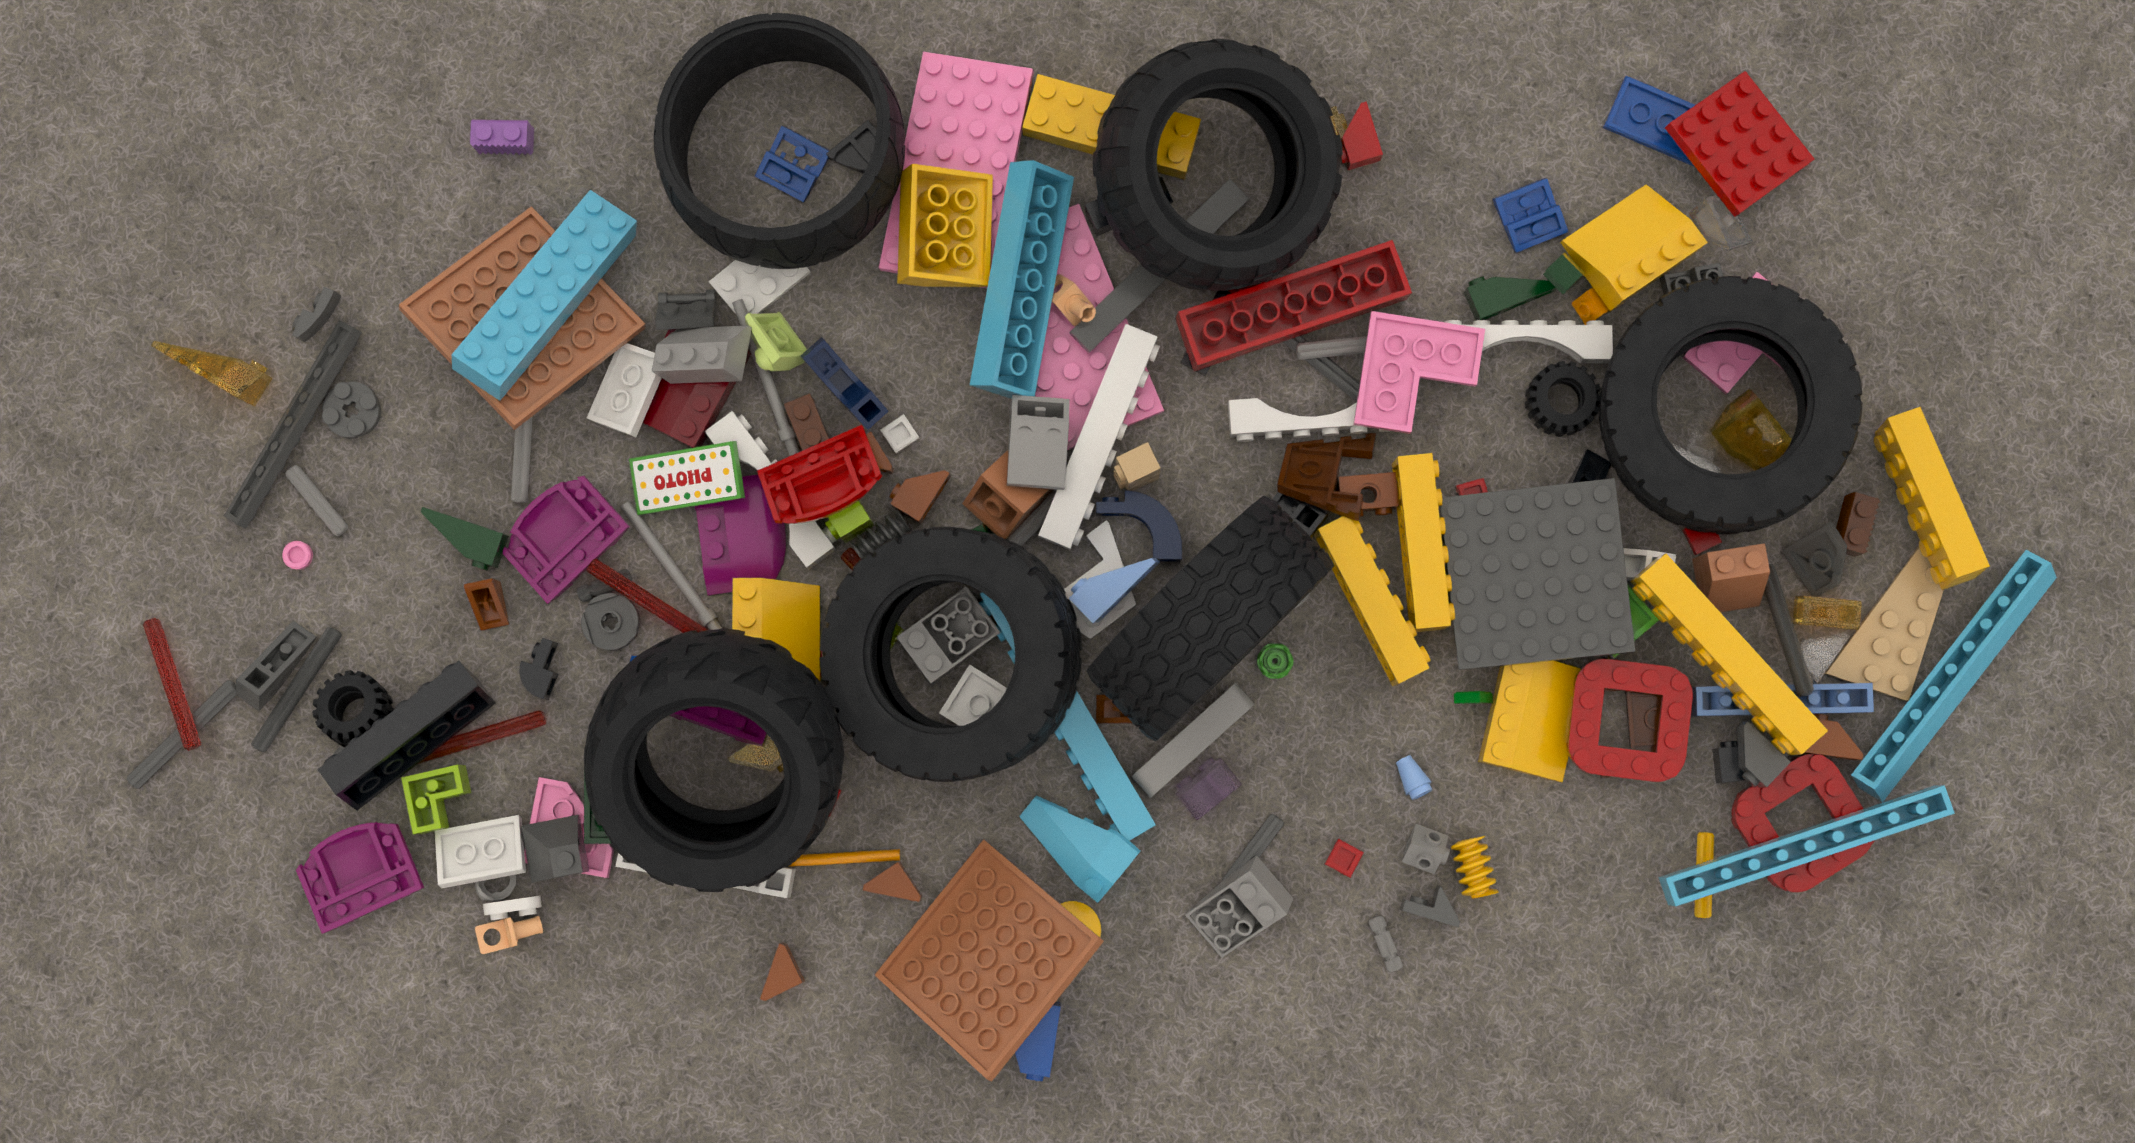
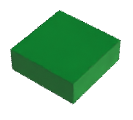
[1454,691,1493,704]

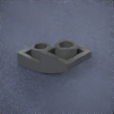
[1660,263,1723,295]
[292,287,341,342]

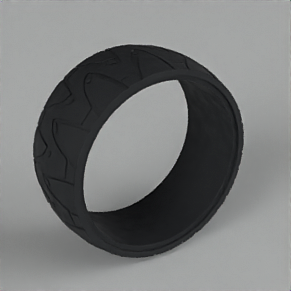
[653,13,905,269]

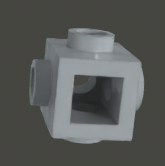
[1402,824,1450,874]

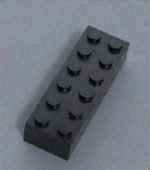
[317,660,496,811]

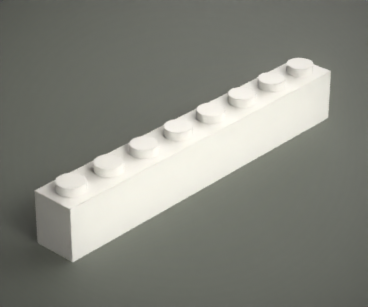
[1038,324,1160,550]

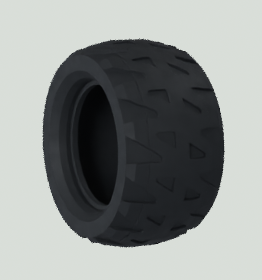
[584,628,844,892]

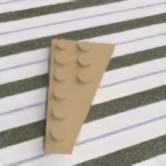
[1824,546,1944,702]

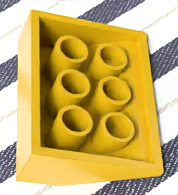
[897,164,993,287]
[1560,184,1708,311]
[732,578,820,681]
[1478,661,1581,782]

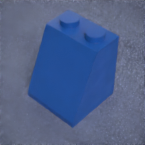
[1015,1002,1061,1081]

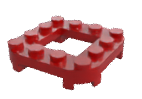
[1566,659,1693,782]
[1731,754,1875,892]

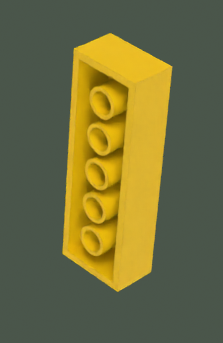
[1022,74,1201,180]
[1874,407,1990,590]
[1392,453,1455,632]
[1314,516,1431,687]

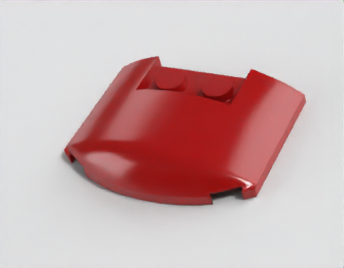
[757,425,882,524]

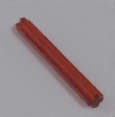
[586,559,708,633]
[143,618,201,751]
[418,710,546,764]

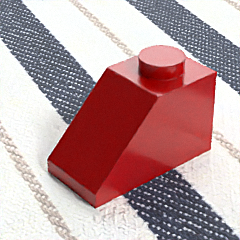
[1339,101,1383,170]

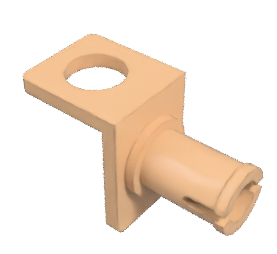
[1052,274,1096,327]
[475,916,543,954]

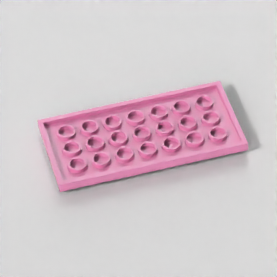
[879,52,1034,288]
[1035,204,1164,451]

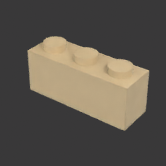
[1113,442,1161,491]

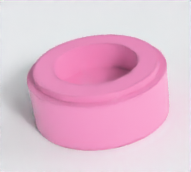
[282,541,313,570]

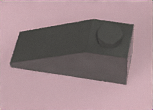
[236,621,316,711]

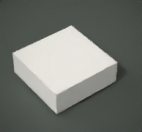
[880,414,920,454]

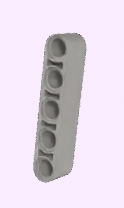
[1131,683,1255,798]

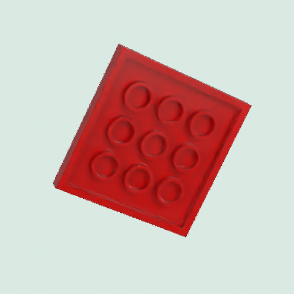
[1665,71,1815,217]

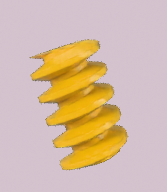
[1450,835,1499,899]

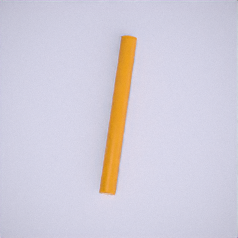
[788,849,900,867]

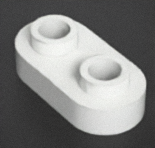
[483,896,542,920]

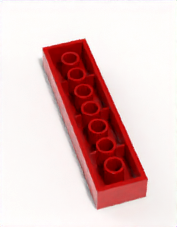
[1175,240,1412,371]

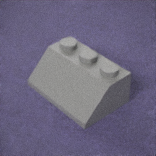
[652,325,752,384]

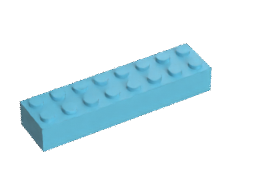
[970,160,1074,399]
[451,190,637,401]

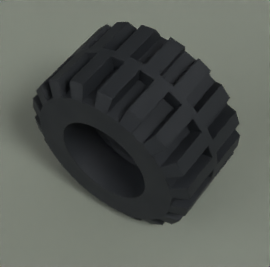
[1525,361,1602,437]
[312,670,394,747]

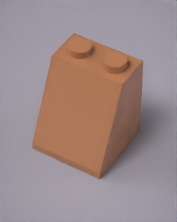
[962,450,1054,539]
[1692,543,1770,612]

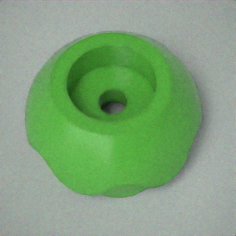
[1257,643,1294,679]

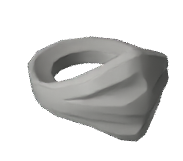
[475,875,517,902]

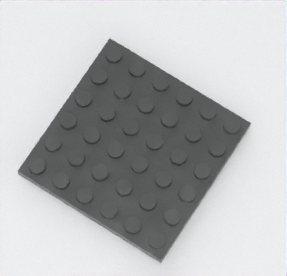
[1441,478,1635,670]

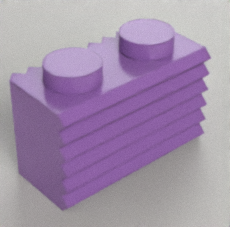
[470,120,534,155]

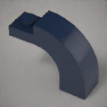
[801,337,889,430]
[1096,490,1182,562]

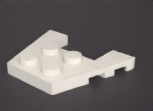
[1064,520,1136,639]

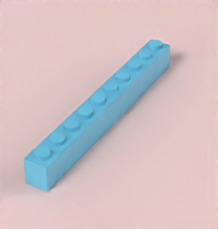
[1851,550,2057,803]
[979,593,1156,841]
[1658,785,1955,907]

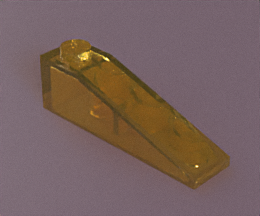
[151,341,272,407]
[1710,388,1792,471]

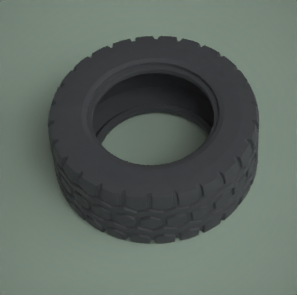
[1599,276,1863,534]
[1087,495,1335,742]
[819,527,1082,782]

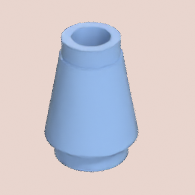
[1396,755,1433,800]

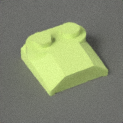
[745,312,807,371]

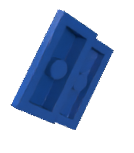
[755,126,830,202]
[1492,178,1568,253]

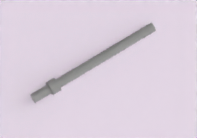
[732,299,800,456]
[620,501,722,630]

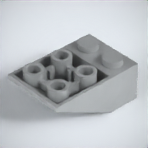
[1007,395,1070,490]
[897,587,1000,686]
[1185,855,1293,958]

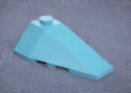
[1019,795,1141,903]

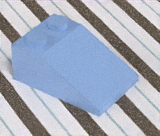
[1069,558,1160,624]

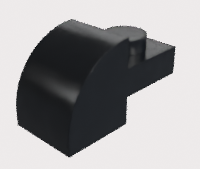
[1273,492,1328,538]
[519,638,559,701]

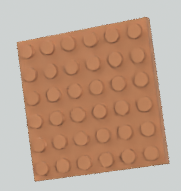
[399,206,645,430]
[875,840,1104,1082]

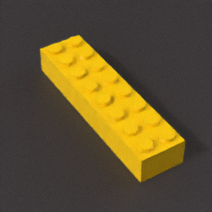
[1630,554,1828,755]

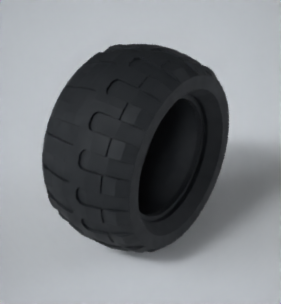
[1092,39,1343,291]

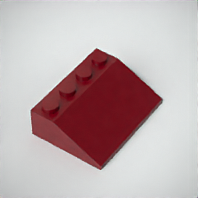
[643,329,751,448]

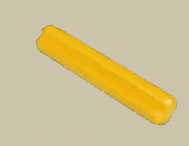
[1694,832,1714,918]

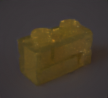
[1793,596,1862,630]

